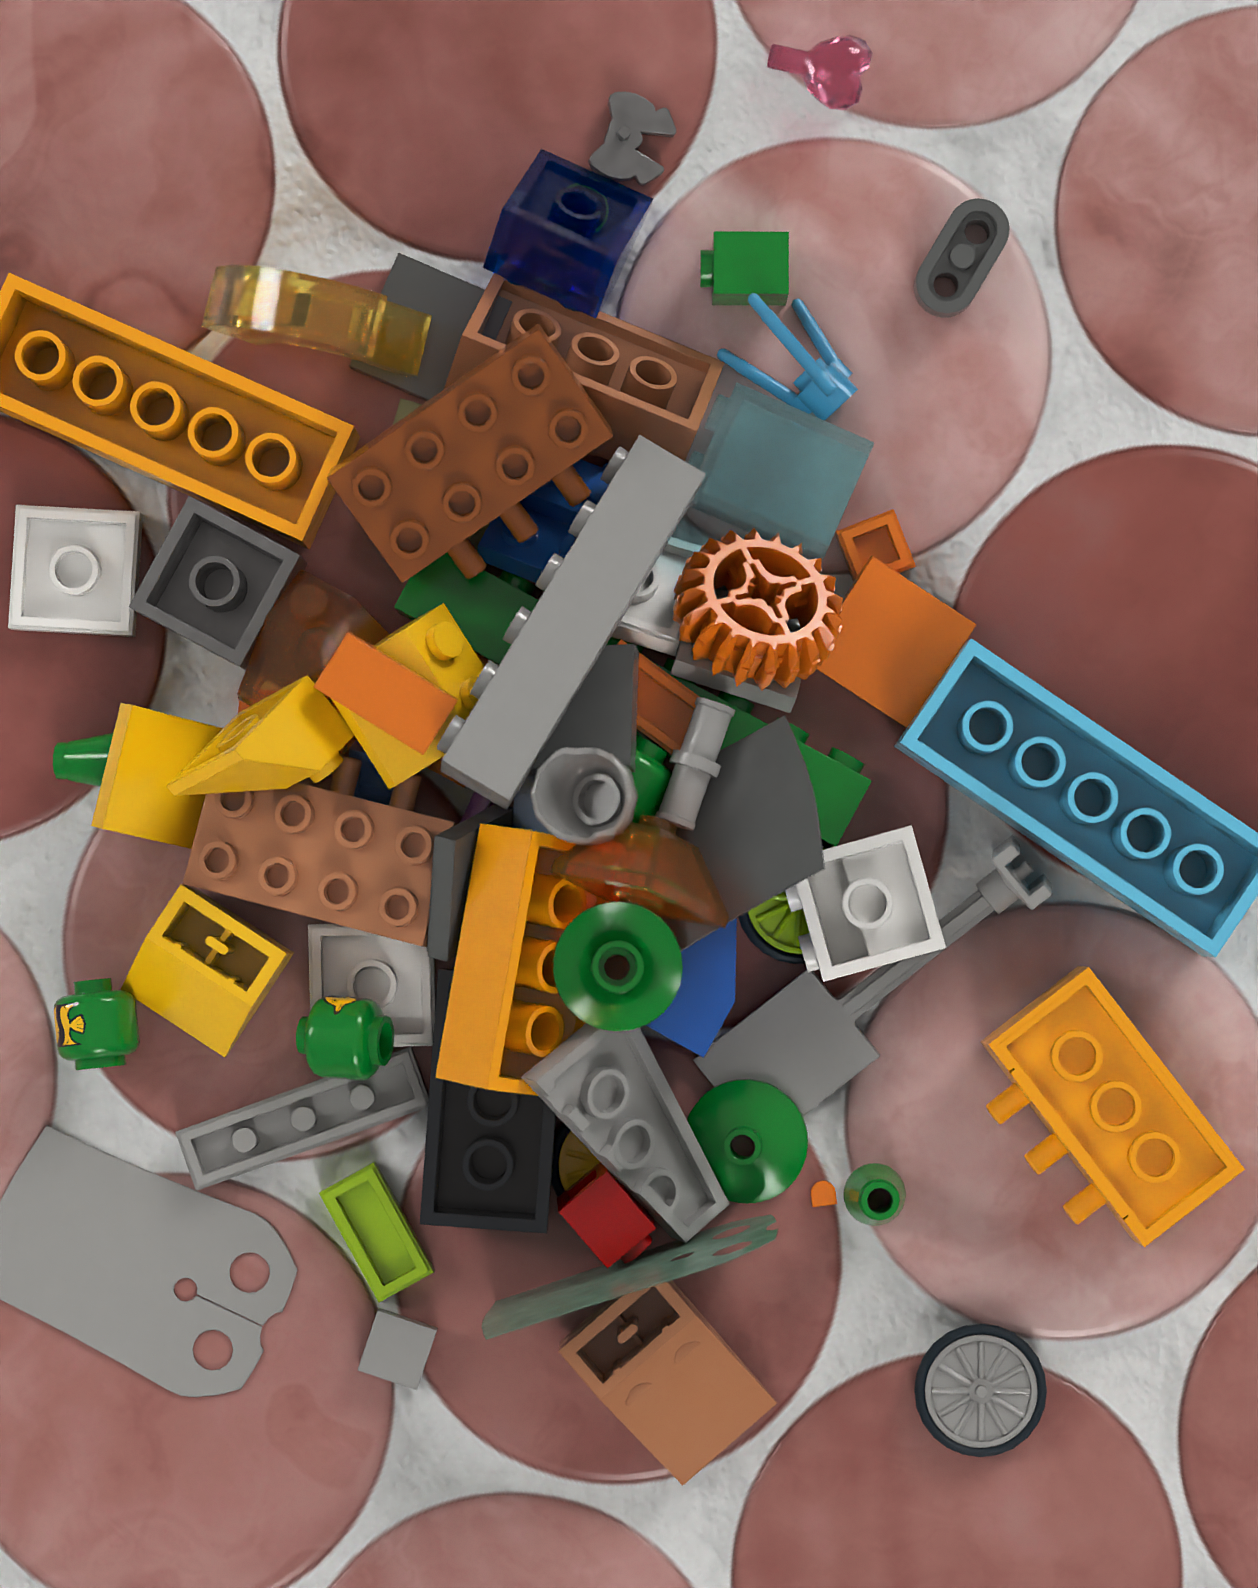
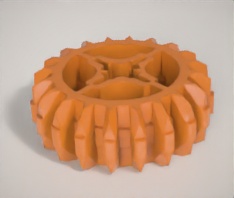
[672,528,843,691]

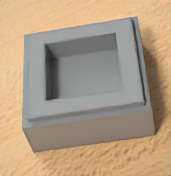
[358,1308,438,1390]

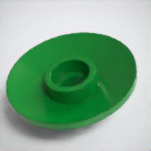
[553,902,683,1032]
[687,1079,808,1204]

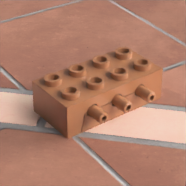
[183,755,458,947]

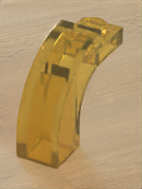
[201,265,432,377]

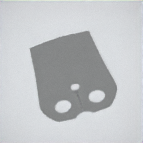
[0,1126,297,1397]

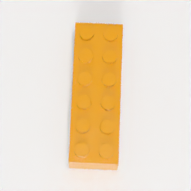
[0,273,360,549]

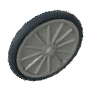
[914,1324,1047,1457]

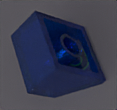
[483,149,653,318]

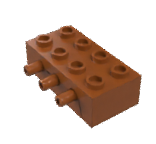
[327,323,613,583]

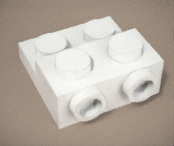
[785,825,946,982]

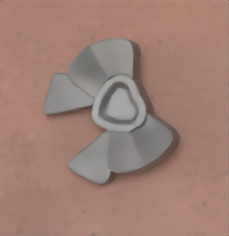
[588,92,676,186]

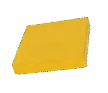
[91,703,223,849]

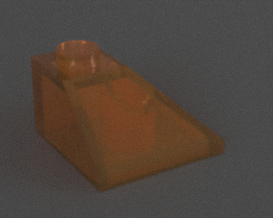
[237,569,390,756]
[550,815,729,928]

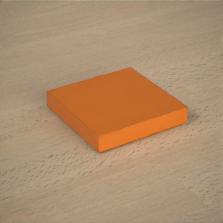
[816,556,977,728]

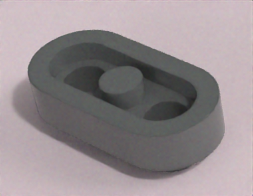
[914,198,1010,318]

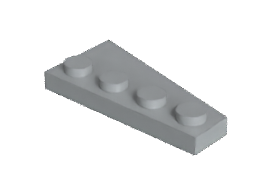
[521,1024,730,1243]

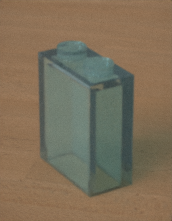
[688,383,874,560]

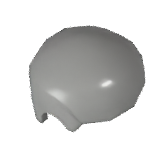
[530,747,638,845]

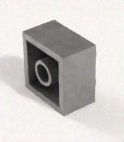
[129,496,308,672]

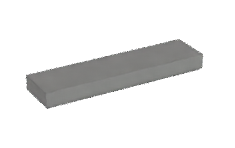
[175,1046,429,1191]

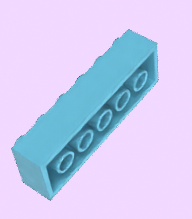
[894,638,1258,958]

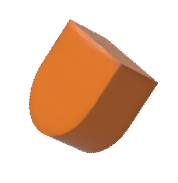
[810,1180,837,1207]

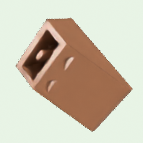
[558,1280,777,1486]

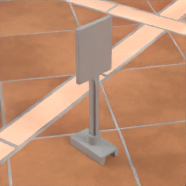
[693,835,1052,1116]

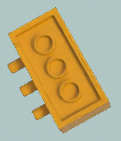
[980,966,1245,1247]

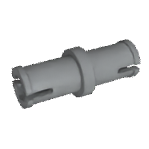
[655,697,735,831]

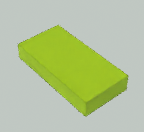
[319,1161,435,1303]

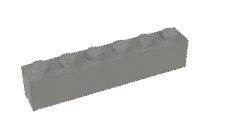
[437,435,706,810]

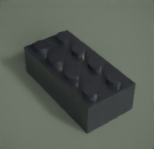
[420,968,557,1234]

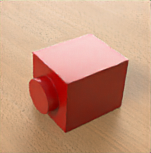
[556,1162,656,1269]

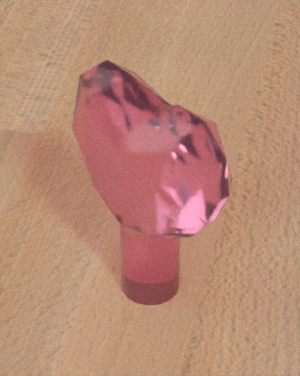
[767,35,873,110]

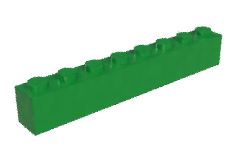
[394,553,872,847]

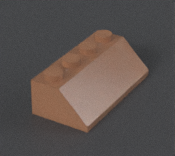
[444,269,725,461]

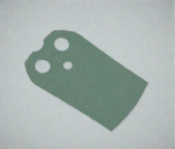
[482,1214,778,1340]

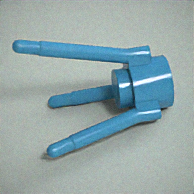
[717,293,858,423]

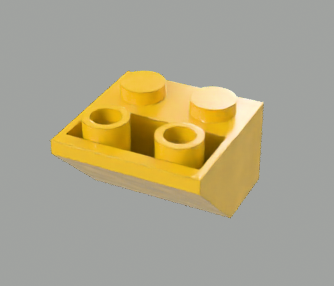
[121,884,294,1057]

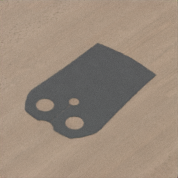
[600,715,825,980]

